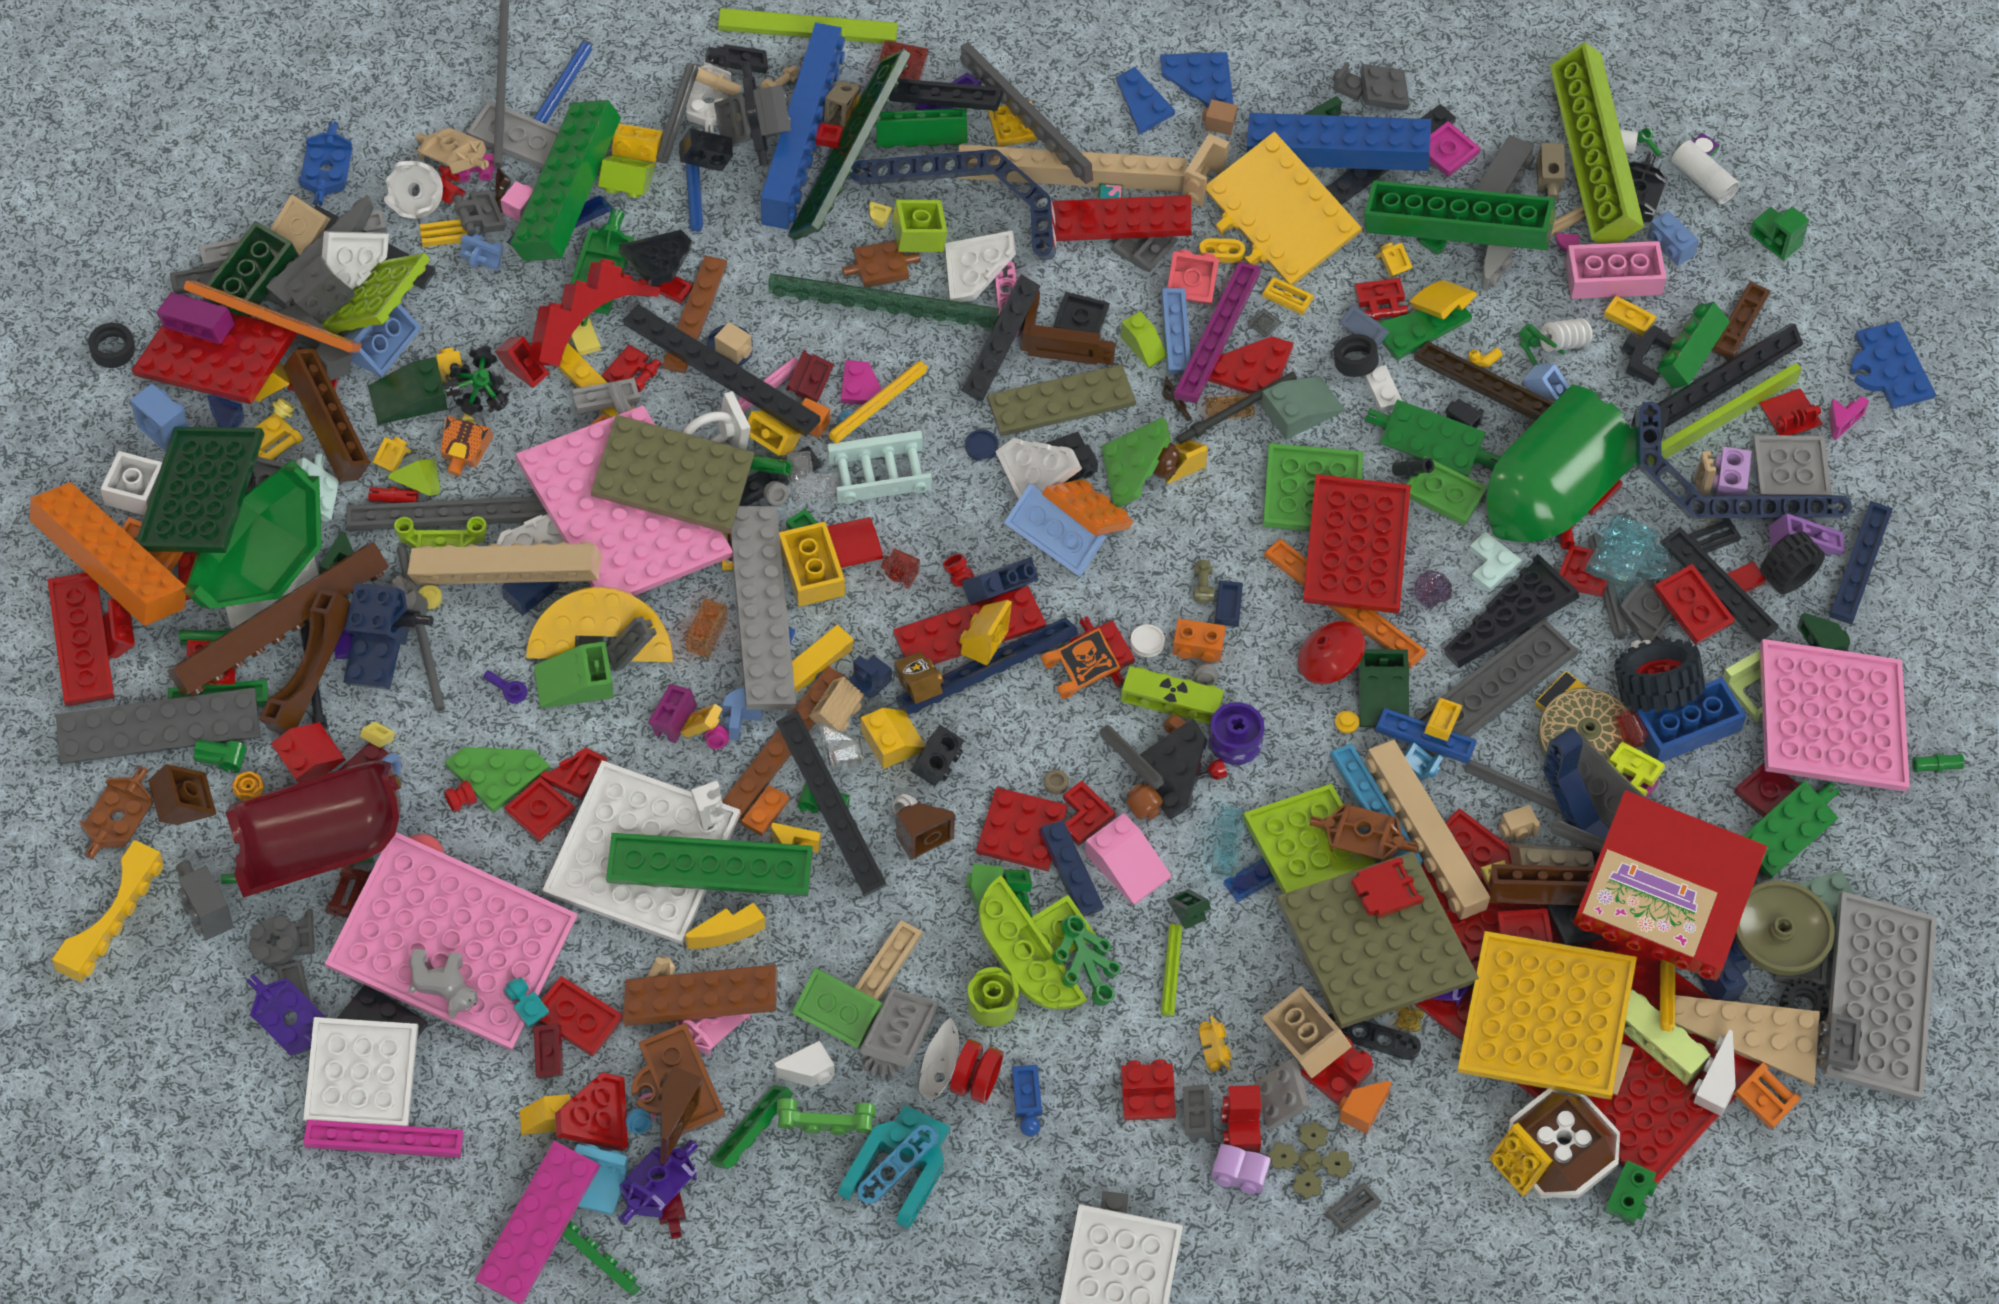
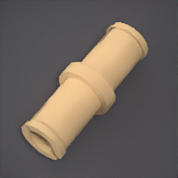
[695,67,742,96]

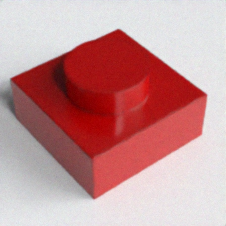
[816,123,843,148]

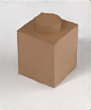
[1202,99,1238,136]

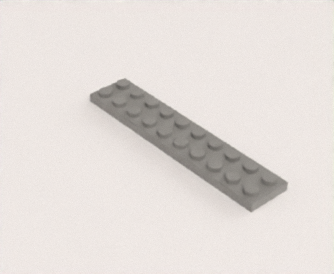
[730,506,796,710]

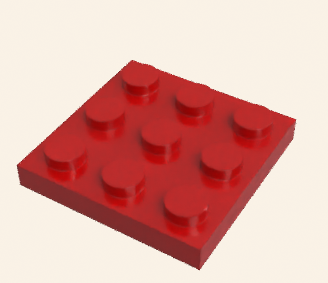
[976,787,1068,872]

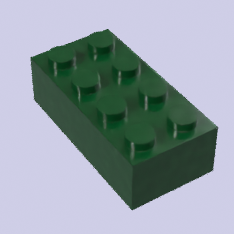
[202,221,298,317]

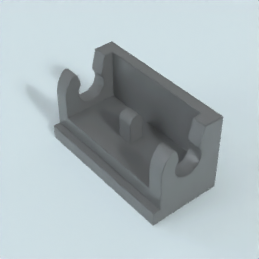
[1183,1084,1215,1143]

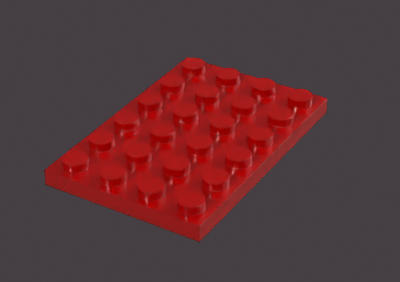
[132,313,297,404]
[1303,474,1411,614]

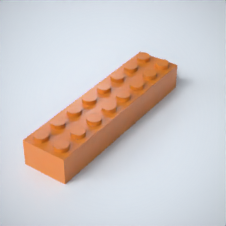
[30,482,186,626]

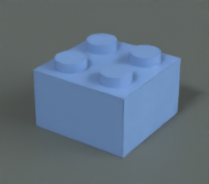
[130,384,189,452]

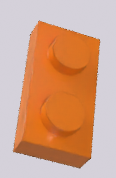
[741,785,790,837]

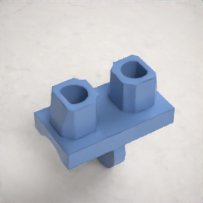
[460,234,503,270]

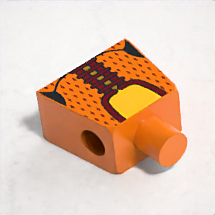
[441,416,494,476]

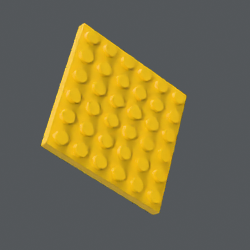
[1458,931,1637,1100]

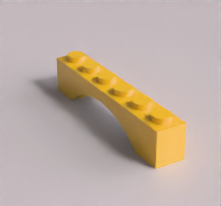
[52,840,164,983]

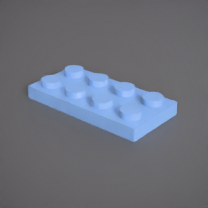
[1004,483,1107,576]

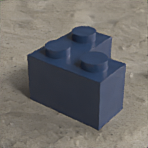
[1696,939,1752,1002]

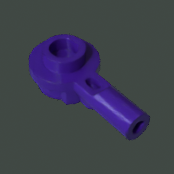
[483,670,528,704]

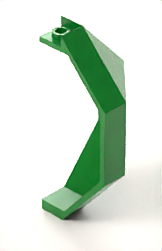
[184,459,322,609]

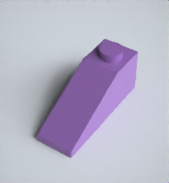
[1769,513,1845,554]

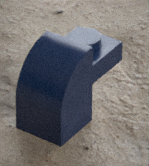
[848,655,892,698]

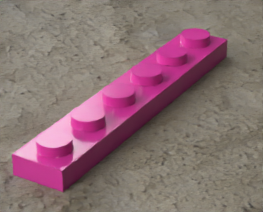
[304,1120,464,1158]

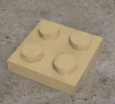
[270,194,330,255]

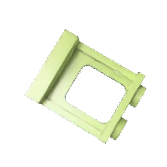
[1723,650,1763,723]

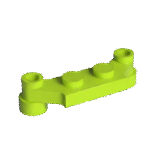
[394,516,487,548]

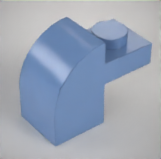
[722,687,763,740]

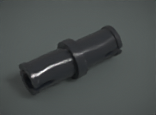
[1392,458,1434,477]

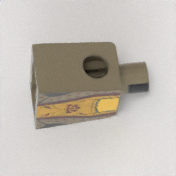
[824,81,861,129]
[1536,143,1565,200]

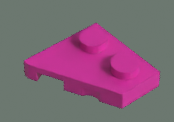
[841,360,886,407]

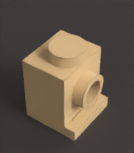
[1499,805,1540,841]

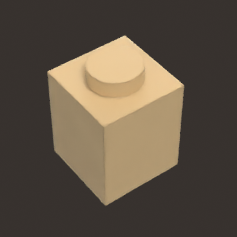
[715,322,752,364]

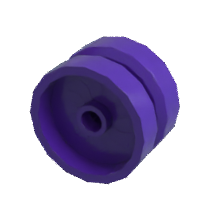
[1209,702,1265,765]

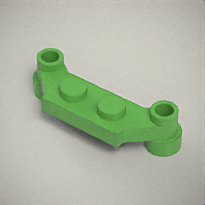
[776,1098,876,1135]

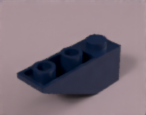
[962,557,1039,604]

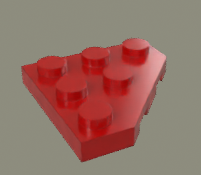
[1208,336,1294,394]
[555,1072,628,1151]

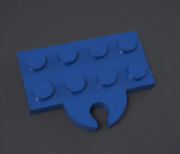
[1850,321,1936,409]

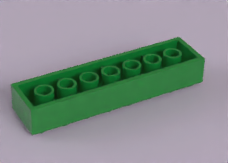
[510,100,621,261]
[1364,180,1556,251]

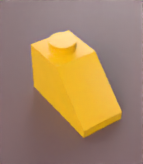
[520,1094,571,1135]

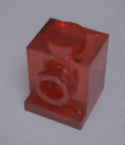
[881,548,920,589]

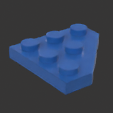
[1160,52,1234,108]

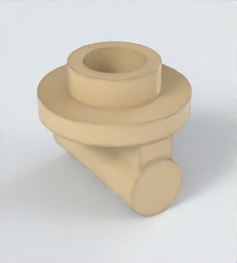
[647,956,675,977]

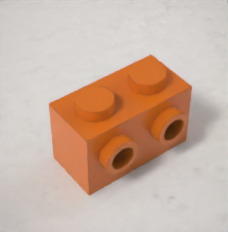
[1172,618,1226,663]

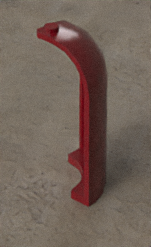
[225,760,401,898]

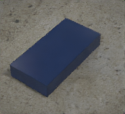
[1215,580,1243,627]

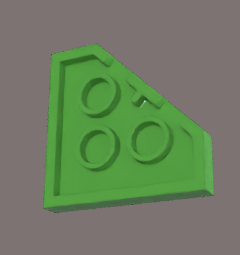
[1102,417,1171,507]
[445,747,551,813]

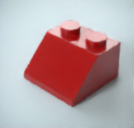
[271,722,346,783]

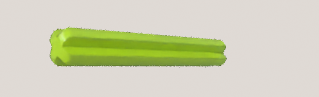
[1161,923,1182,1016]

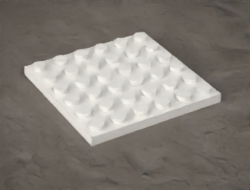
[542,760,741,945]

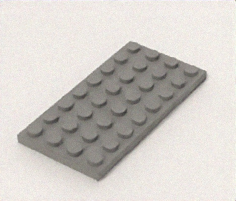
[1823,891,1937,1102]

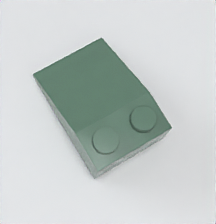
[1261,376,1345,440]

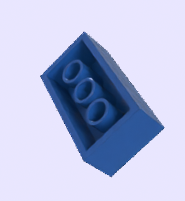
[1634,677,1746,762]

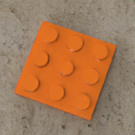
[1042,479,1134,536]

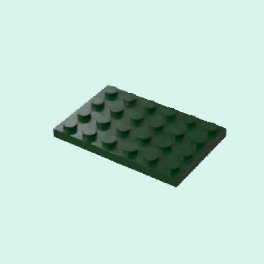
[136,427,265,553]

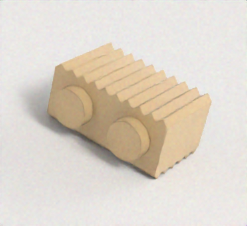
[809,677,864,735]

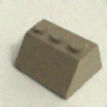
[1509,843,1595,867]

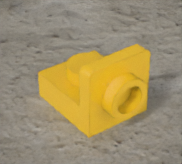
[1375,242,1413,278]
[373,436,412,472]

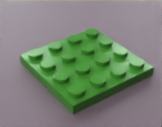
[1263,443,1363,531]

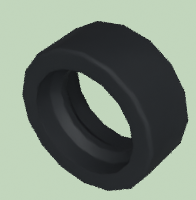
[88,322,135,368]
[1334,334,1379,377]

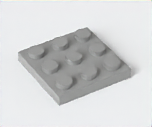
[1753,435,1832,496]

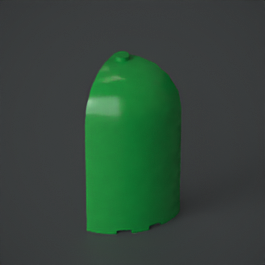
[1486,384,1636,542]

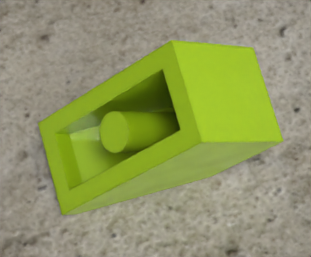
[1120,311,1166,368]

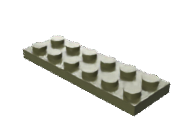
[987,364,1136,436]

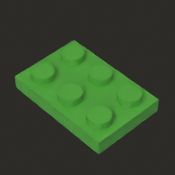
[1406,456,1488,526]
[792,967,883,1049]

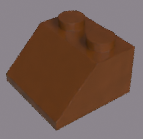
[148,764,216,825]
[896,803,955,860]

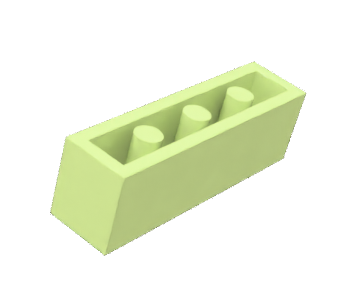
[1624,989,1711,1085]

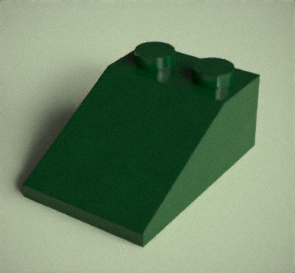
[368,357,448,425]

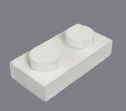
[1364,365,1402,412]

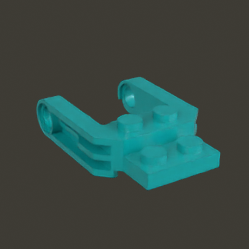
[838,1105,950,1230]

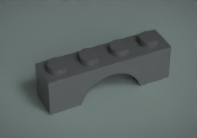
[277,304,352,381]

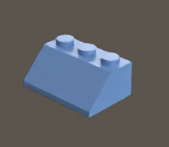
[345,304,422,377]

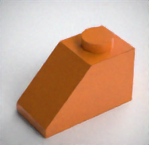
[1338,1081,1392,1134]

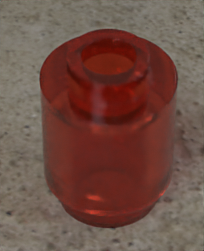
[1615,710,1649,748]

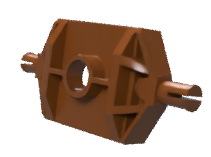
[80,766,153,860]
[1310,804,1419,862]

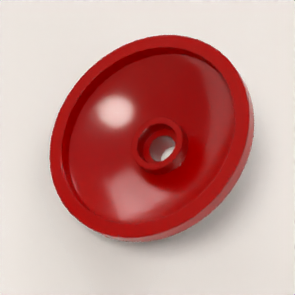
[1298,621,1365,685]

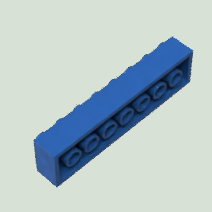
[1246,113,1431,171]

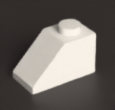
[774,1041,835,1087]

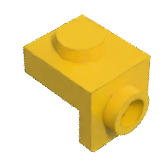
[436,347,462,383]

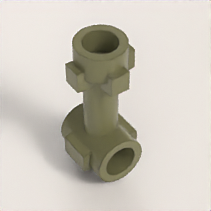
[1194,560,1214,603]

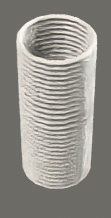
[1672,140,1739,204]

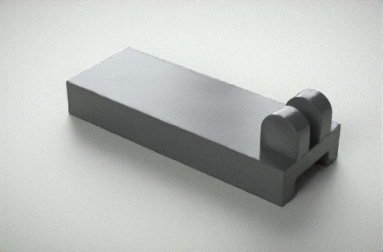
[607,616,657,672]

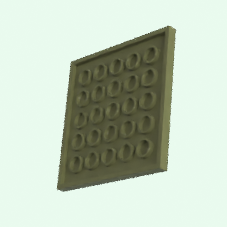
[1276,852,1479,1029]

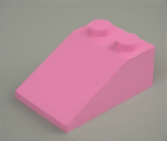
[1085,813,1172,905]

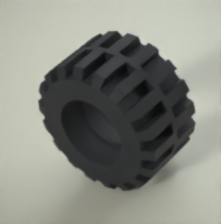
[1760,531,1825,594]

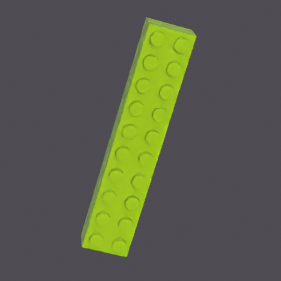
[1550,42,1644,244]

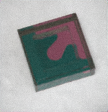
[1248,308,1281,338]

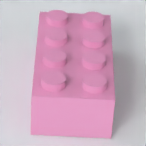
[1565,241,1667,299]

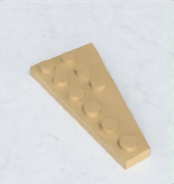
[1675,995,1820,1087]

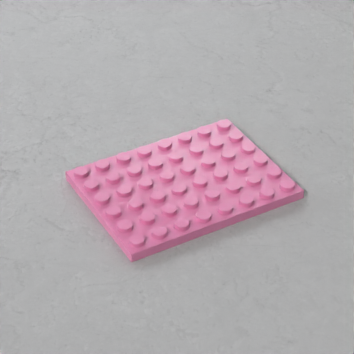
[515,405,733,596]
[325,832,578,1051]

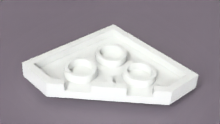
[322,231,389,290]
[945,231,1016,304]
[996,438,1082,500]
[496,514,564,546]

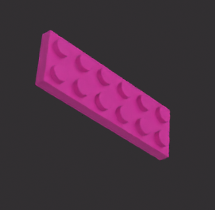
[475,1141,600,1304]

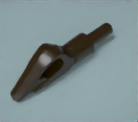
[495,168,511,213]
[1162,376,1192,421]

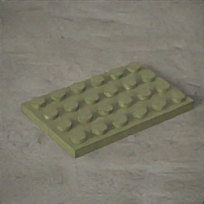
[591,415,755,534]

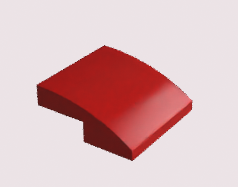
[827,517,883,568]

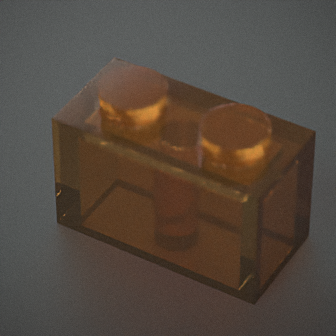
[686,598,728,659]

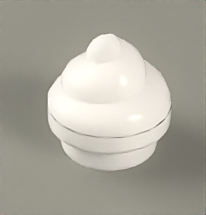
[892,794,917,815]

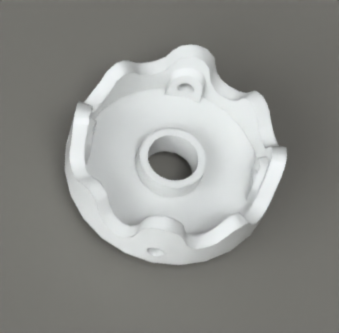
[384,161,443,219]

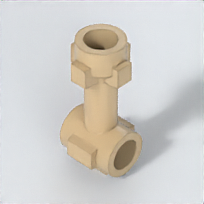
[760,65,800,89]

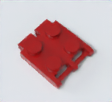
[1351,857,1424,918]

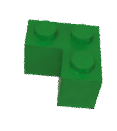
[1749,206,1809,261]

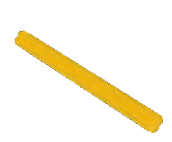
[829,361,927,443]

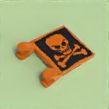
[1041,628,1120,699]

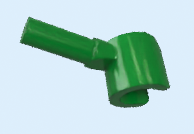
[1637,128,1662,156]

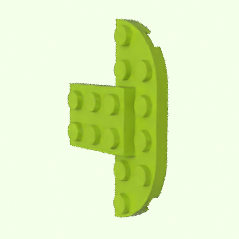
[978,875,1097,1010]

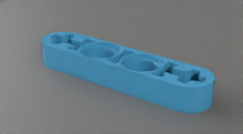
[857,1125,939,1203]

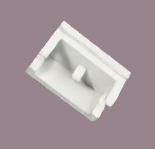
[691,781,725,831]

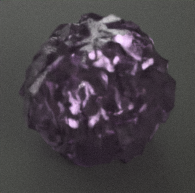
[1414,570,1452,609]

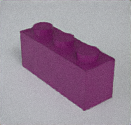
[156,292,235,344]

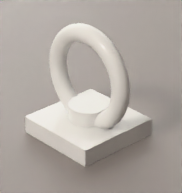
[683,391,751,450]

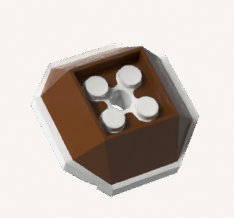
[1509,1088,1620,1198]

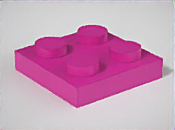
[1429,121,1481,177]

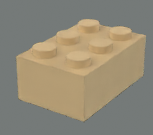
[1262,986,1352,1078]

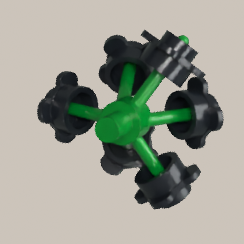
[443,346,509,415]

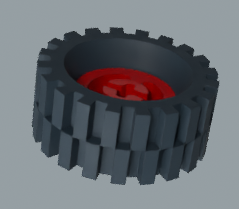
[1614,639,1706,712]

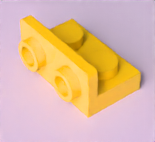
[612,123,664,162]

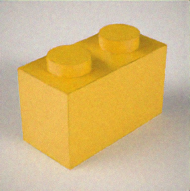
[747,410,802,456]

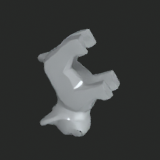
[408,949,478,1019]

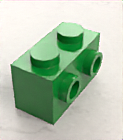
[1605,1160,1658,1225]

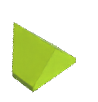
[388,458,440,496]

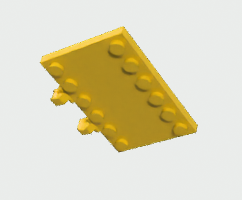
[1206,131,1362,285]

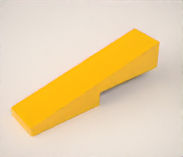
[792,624,854,693]

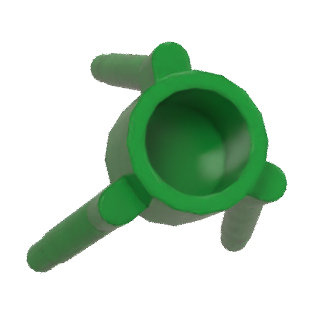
[1518,324,1565,366]

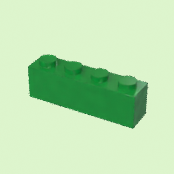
[876,108,968,148]
[1656,302,1730,389]

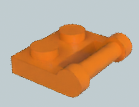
[1733,1062,1801,1130]

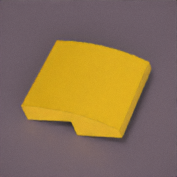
[1409,280,1477,320]

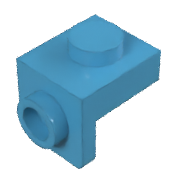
[1404,742,1443,781]

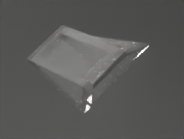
[818,721,864,772]

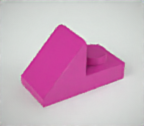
[1828,396,1869,440]

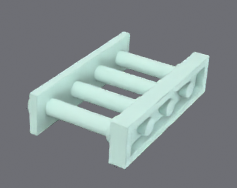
[827,430,932,504]

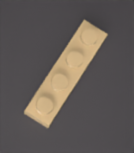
[855,920,922,1000]

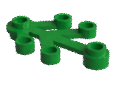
[1052,915,1121,1006]

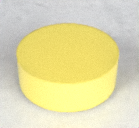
[418,585,442,609]

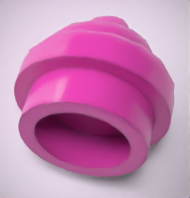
[704,724,729,749]

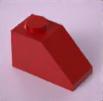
[494,336,550,388]

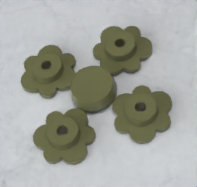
[1269,1122,1352,1199]

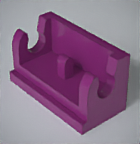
[648,684,697,744]

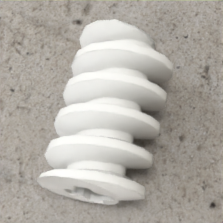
[1540,318,1592,352]

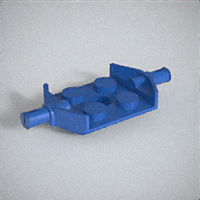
[298,121,353,206]

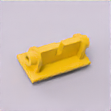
[1198,1016,1232,1072]

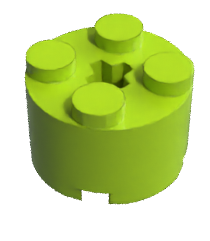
[967,967,1019,1027]

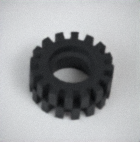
[1779,979,1828,1021]

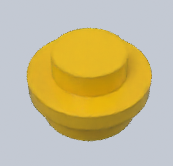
[1335,711,1359,734]

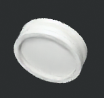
[1130,624,1165,657]

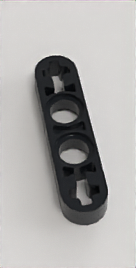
[1328,1013,1421,1060]

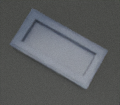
[1339,304,1390,348]

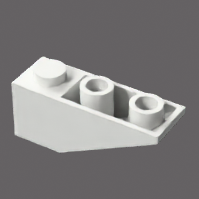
[1692,1030,1736,1116]

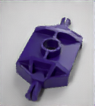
[246,975,327,1056]
[618,1140,698,1225]

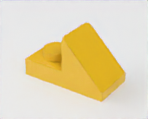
[771,822,821,853]

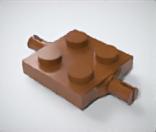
[842,240,921,288]

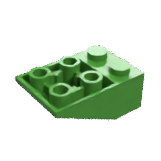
[534,641,614,709]

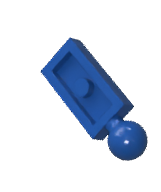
[1012,1065,1042,1137]

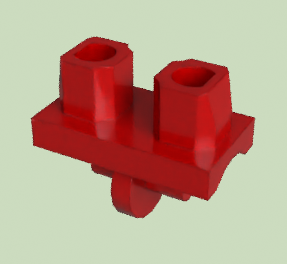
[438,165,466,205]

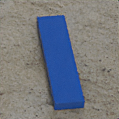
[1375,708,1477,764]

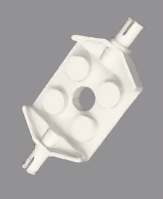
[686,55,731,134]

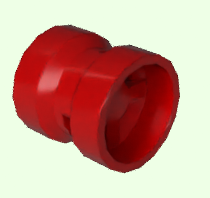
[942,553,974,587]
[443,780,477,813]

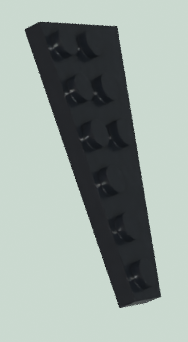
[1444,554,1579,668]

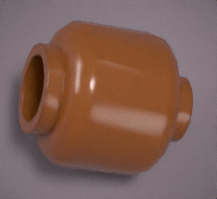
[1126,783,1163,821]

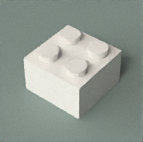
[100,451,162,516]

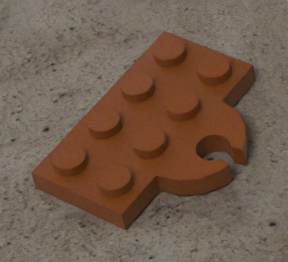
[631,1023,726,1135]

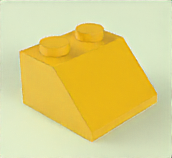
[959,600,1012,665]
[861,708,925,769]

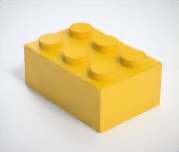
[779,522,845,607]

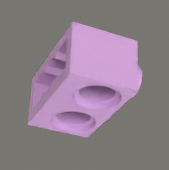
[1712,447,1752,502]

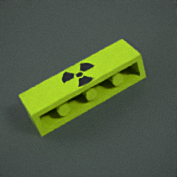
[1121,666,1224,724]

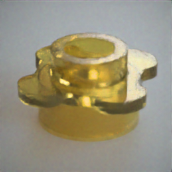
[1396,1007,1424,1032]

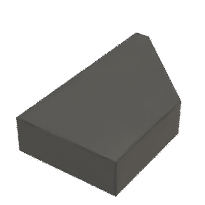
[292,909,315,956]

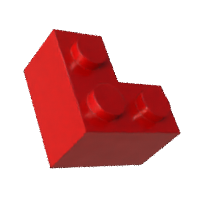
[1221,1085,1261,1154]

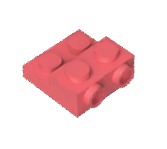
[1167,250,1219,305]

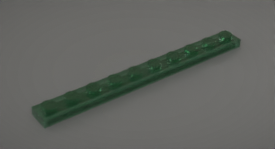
[768,273,999,328]

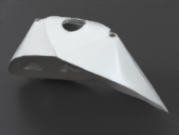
[919,1018,959,1099]

